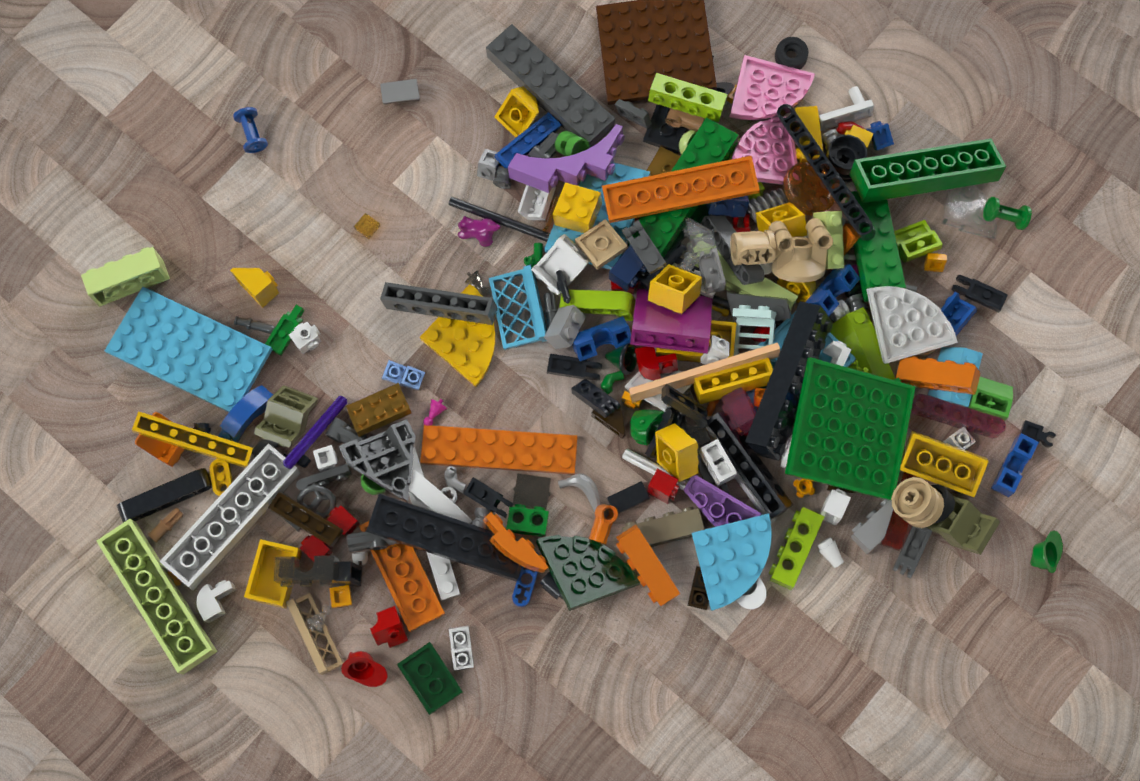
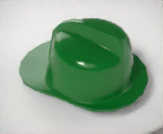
[1030,530,1063,573]

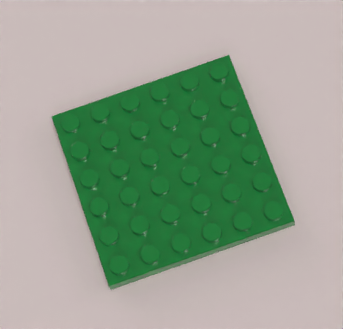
[785,357,916,501]

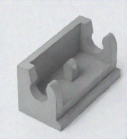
[380,79,420,105]
[697,248,726,294]

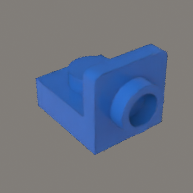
[866,121,894,150]

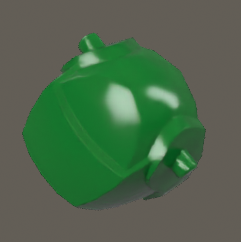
[630,410,664,445]

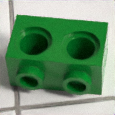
[506,504,549,537]

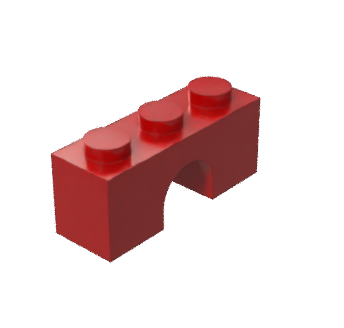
[300,505,360,566]

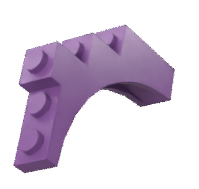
[508,124,625,193]

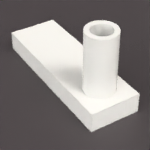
[819,86,874,131]

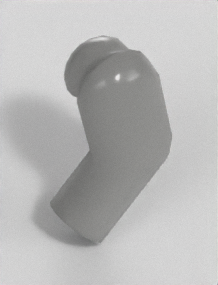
[444,466,467,493]

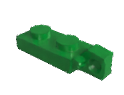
[265,304,305,356]

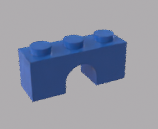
[806,264,860,317]
[572,316,631,361]
[991,433,1039,497]

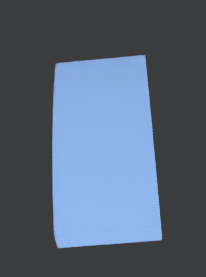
[381,360,425,390]

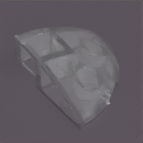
[942,185,997,239]

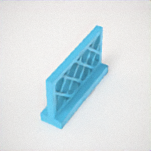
[489,265,547,350]

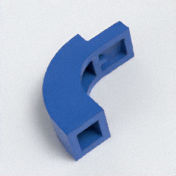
[218,385,273,443]

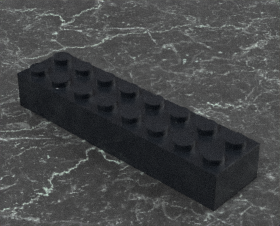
[745,301,832,461]

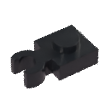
[1020,420,1056,448]

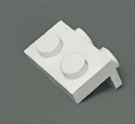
[518,185,556,220]

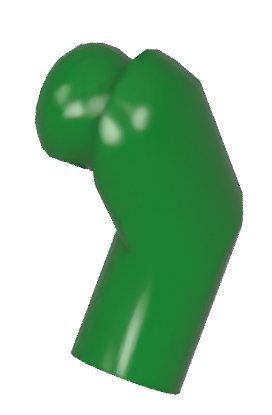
[524,243,543,267]
[601,371,624,394]

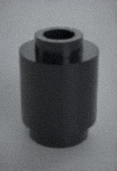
[540,571,563,600]

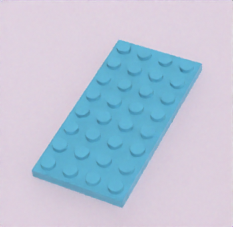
[104,287,273,412]

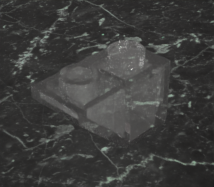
[682,218,716,260]

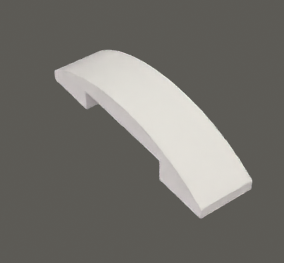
[409,470,472,524]

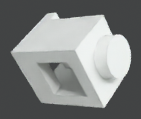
[313,445,338,472]

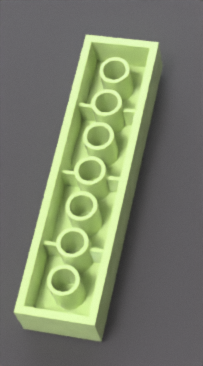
[96,519,217,675]

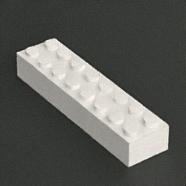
[159,443,300,591]

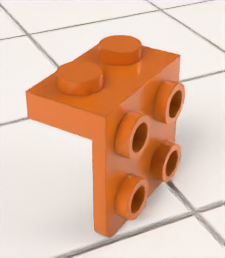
[135,412,184,467]

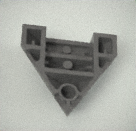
[339,419,416,502]

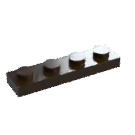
[268,492,343,548]

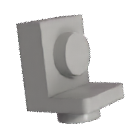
[477,149,500,181]

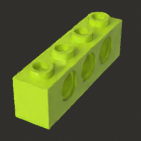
[648,73,728,122]
[768,507,825,590]

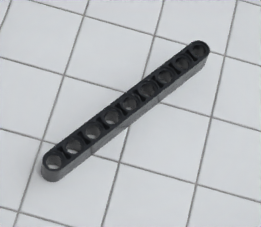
[777,104,875,241]

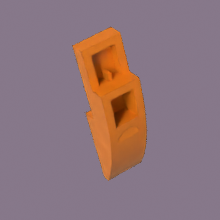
[483,512,549,573]

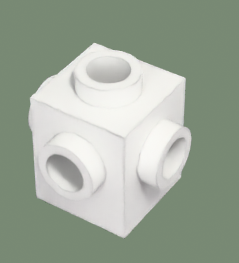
[289,322,321,354]

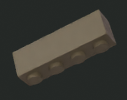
[622,507,705,547]

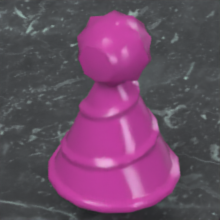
[423,399,447,426]

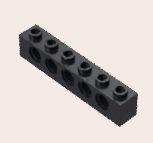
[706,411,794,519]

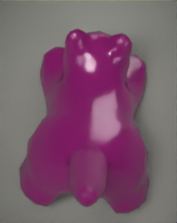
[458,216,501,247]

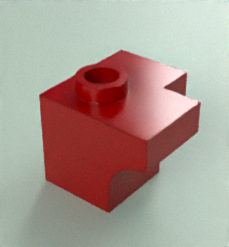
[370,606,408,648]

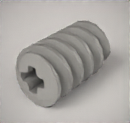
[747,188,787,223]

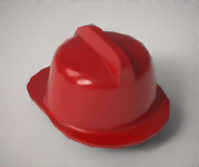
[341,651,388,687]

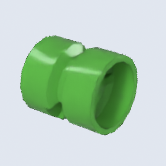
[555,131,590,156]

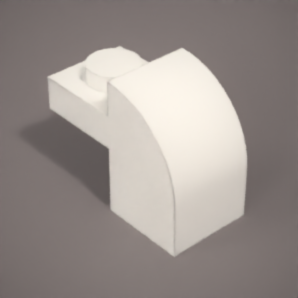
[196,580,236,623]

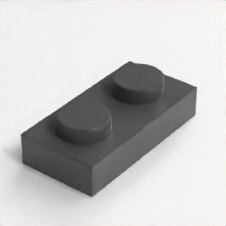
[615,99,652,129]

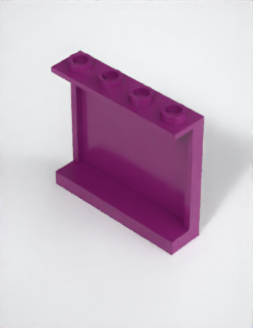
[630,288,713,354]

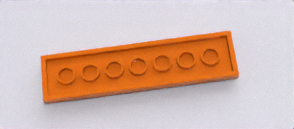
[602,155,760,223]
[420,425,577,475]

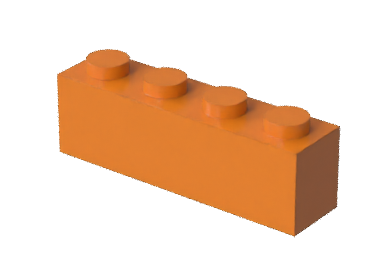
[896,356,981,395]
[616,524,680,607]

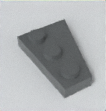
[727,292,791,328]

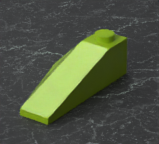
[830,307,895,380]

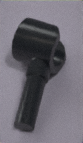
[283,454,311,468]

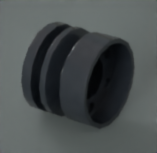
[823,135,867,184]

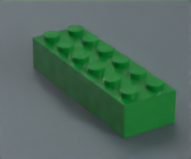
[845,191,906,302]

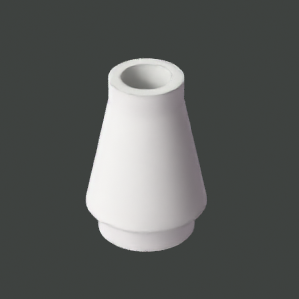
[817,537,844,568]

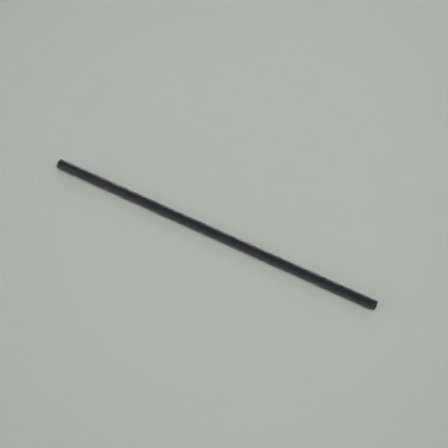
[448,197,783,328]

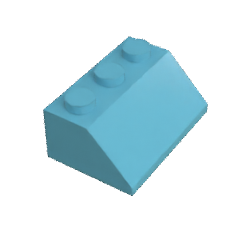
[926,347,983,412]

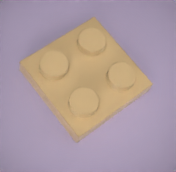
[575,219,628,270]

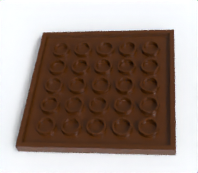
[596,0,717,105]

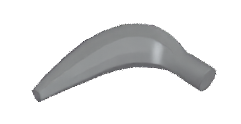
[558,474,600,513]

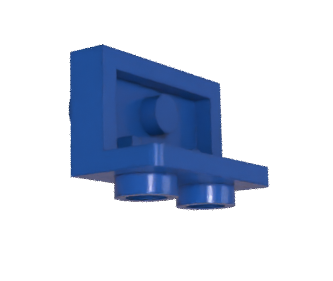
[941,292,977,336]

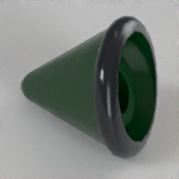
[605,343,637,375]

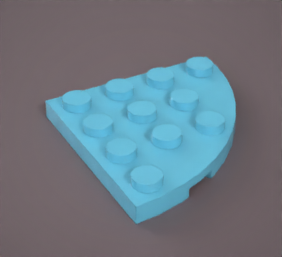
[692,514,772,611]

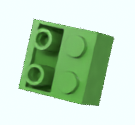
[965,377,1013,423]

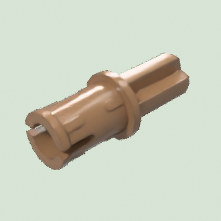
[148,508,183,543]

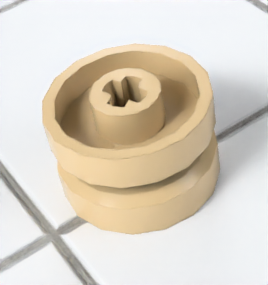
[891,477,944,528]

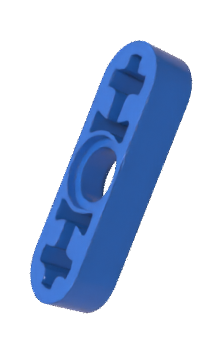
[512,551,540,607]

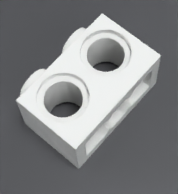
[699,439,737,487]
[820,489,851,526]

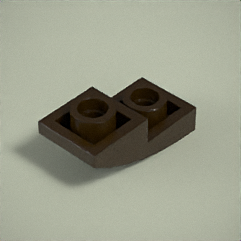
[687,566,709,610]

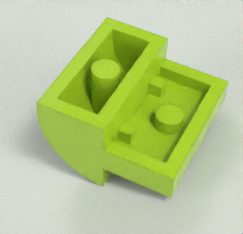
[894,220,943,262]

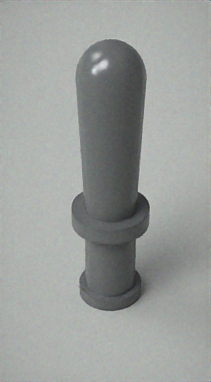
[234,316,275,334]

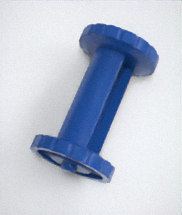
[233,107,268,153]

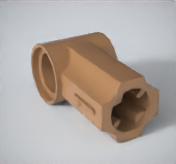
[665,108,705,131]

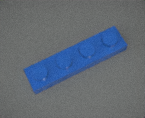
[494,112,561,169]

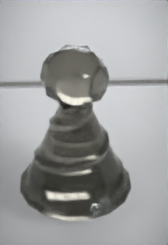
[465,270,490,296]

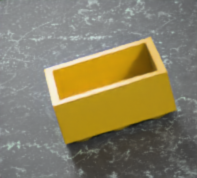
[244,539,302,609]

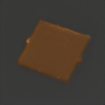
[542,196,559,232]

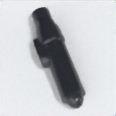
[556,270,571,304]

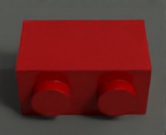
[647,468,679,504]

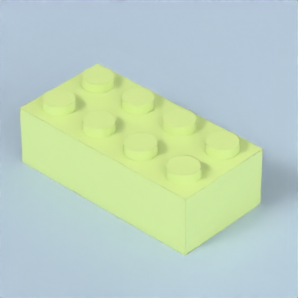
[81,247,170,307]

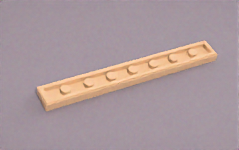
[629,343,780,403]

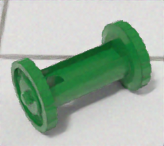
[983,197,1032,230]

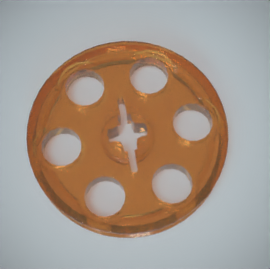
[783,162,835,216]

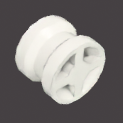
[830,299,850,322]

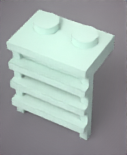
[733,305,777,356]

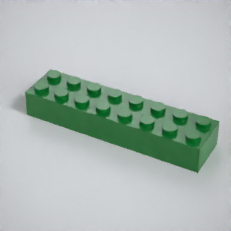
[628,117,739,258]
[849,138,1006,203]

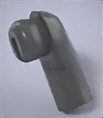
[252,440,278,458]

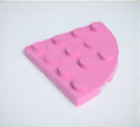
[729,55,815,120]
[732,117,800,186]

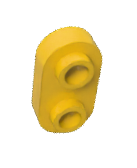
[209,459,233,497]

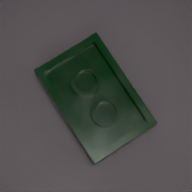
[397,642,463,715]

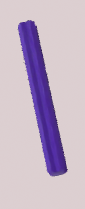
[283,395,347,469]

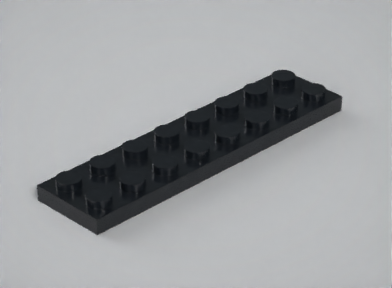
[366,493,522,581]

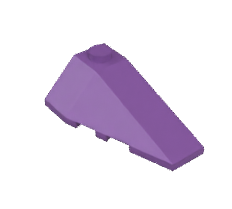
[684,475,762,527]

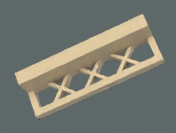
[286,593,343,675]

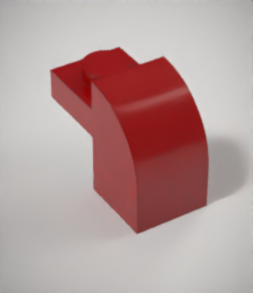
[635,346,678,381]

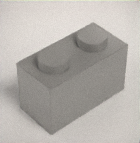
[544,305,586,349]

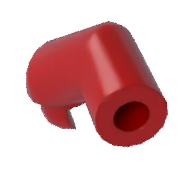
[836,121,865,135]

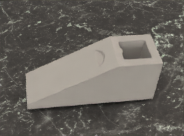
[851,499,893,554]

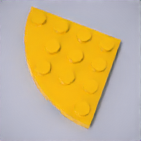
[419,283,495,387]

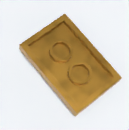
[346,383,412,437]

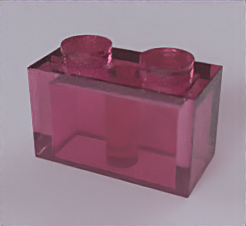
[721,387,756,436]

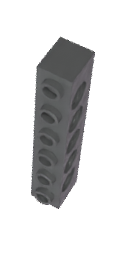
[380,282,498,325]

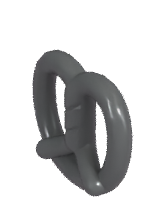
[297,484,336,518]

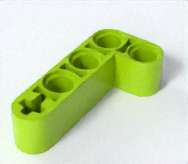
[559,290,636,321]

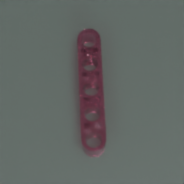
[911,394,1006,438]

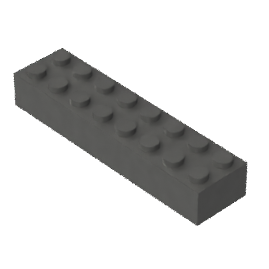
[486,24,615,148]

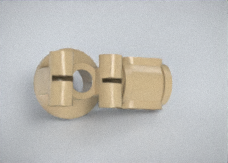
[730,218,833,282]

